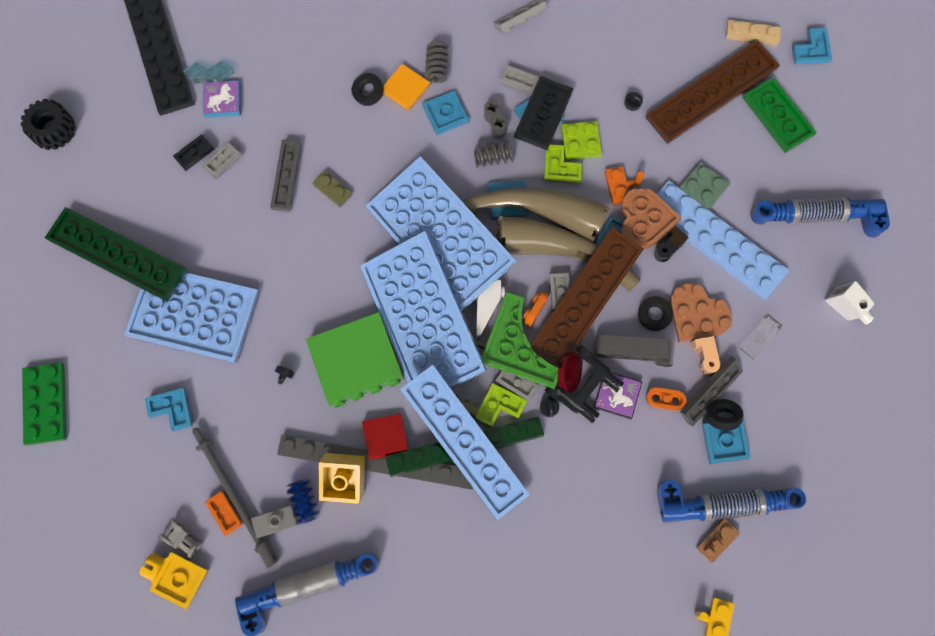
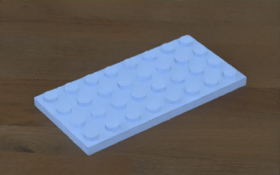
[366,156,517,311]
[360,231,487,389]

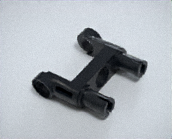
[544,344,624,424]

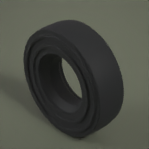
[351,73,384,106]
[638,296,673,331]
[706,399,743,431]

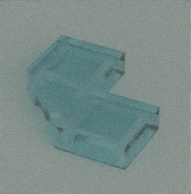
[183,60,234,84]

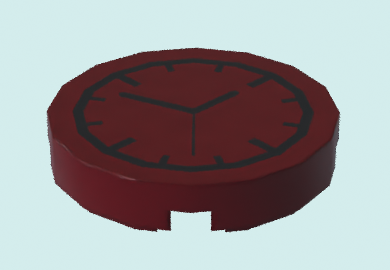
[558,352,582,392]

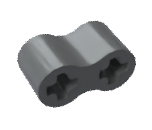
[484,100,508,138]

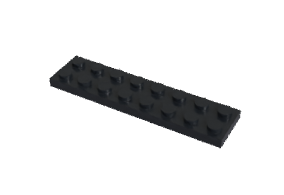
[124,0,195,116]

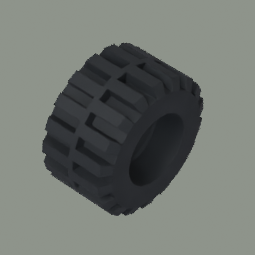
[20,99,76,150]

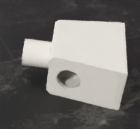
[825,281,875,325]

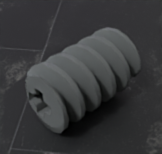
[425,41,448,83]
[474,140,513,168]

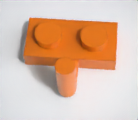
[604,166,644,206]

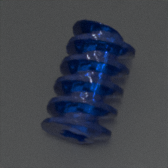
[286,480,320,525]

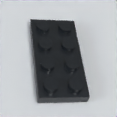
[514,76,574,151]

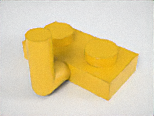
[694,598,735,636]

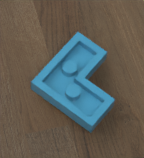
[792,28,832,64]
[145,388,193,432]

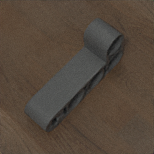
[594,335,674,367]

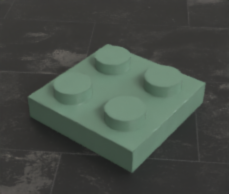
[679,162,730,210]

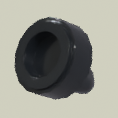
[624,92,643,111]
[274,365,295,385]
[540,397,559,418]

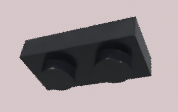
[173,134,215,171]

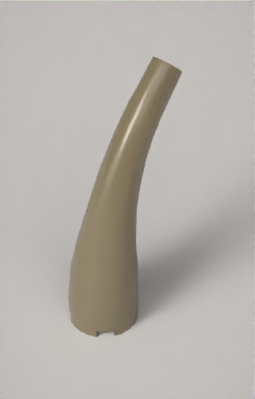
[462,188,610,242]
[496,216,641,292]

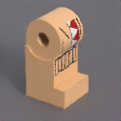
[691,336,720,375]

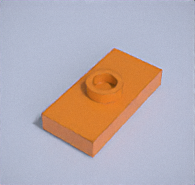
[205,490,244,536]

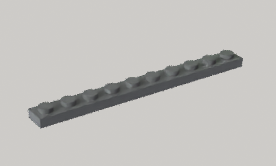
[277,435,473,490]

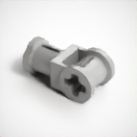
[159,519,202,559]

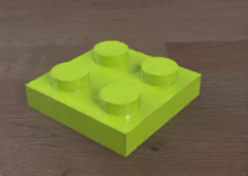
[561,121,602,160]

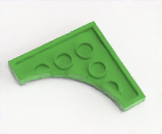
[482,292,559,389]

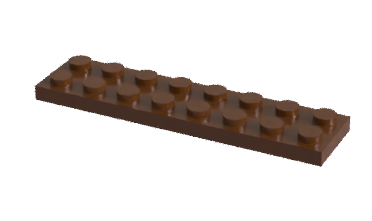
[645,40,780,144]
[531,227,644,368]

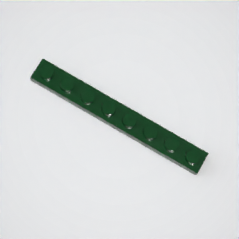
[385,416,544,477]

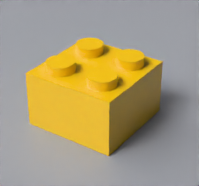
[319,453,365,504]

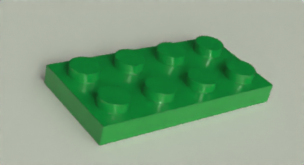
[742,77,817,153]
[22,363,66,446]

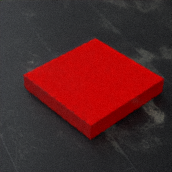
[362,414,408,460]

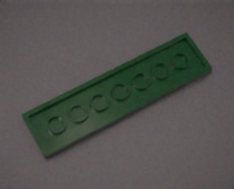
[45,207,188,302]

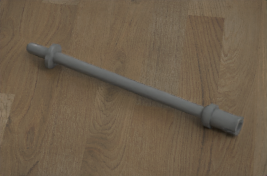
[192,427,278,568]

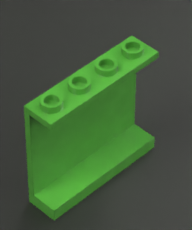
[306,312,404,408]

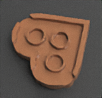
[621,188,682,249]
[670,284,732,343]

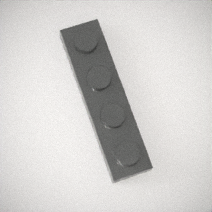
[270,140,301,211]
[680,356,743,426]

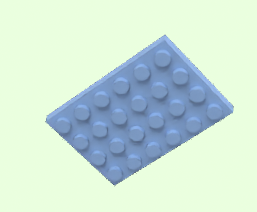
[124,273,259,363]

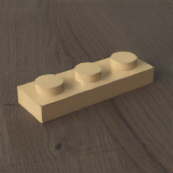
[725,20,781,46]

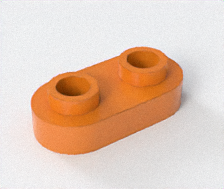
[523,291,550,327]
[646,387,687,411]

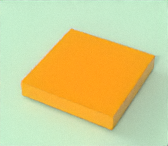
[383,64,430,111]

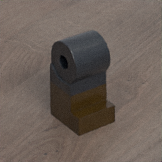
[654,226,689,263]

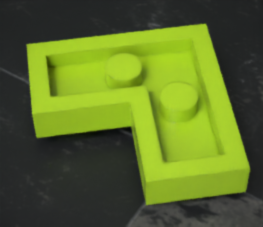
[544,145,582,183]
[475,383,527,427]

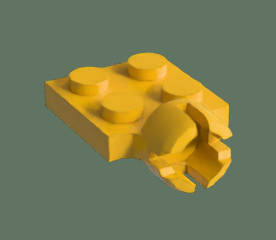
[139,552,209,609]

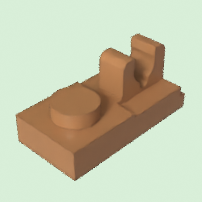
[696,519,740,563]

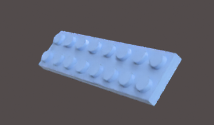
[657,180,789,300]
[400,365,530,520]

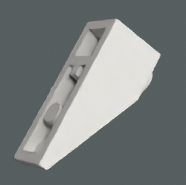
[476,280,505,340]

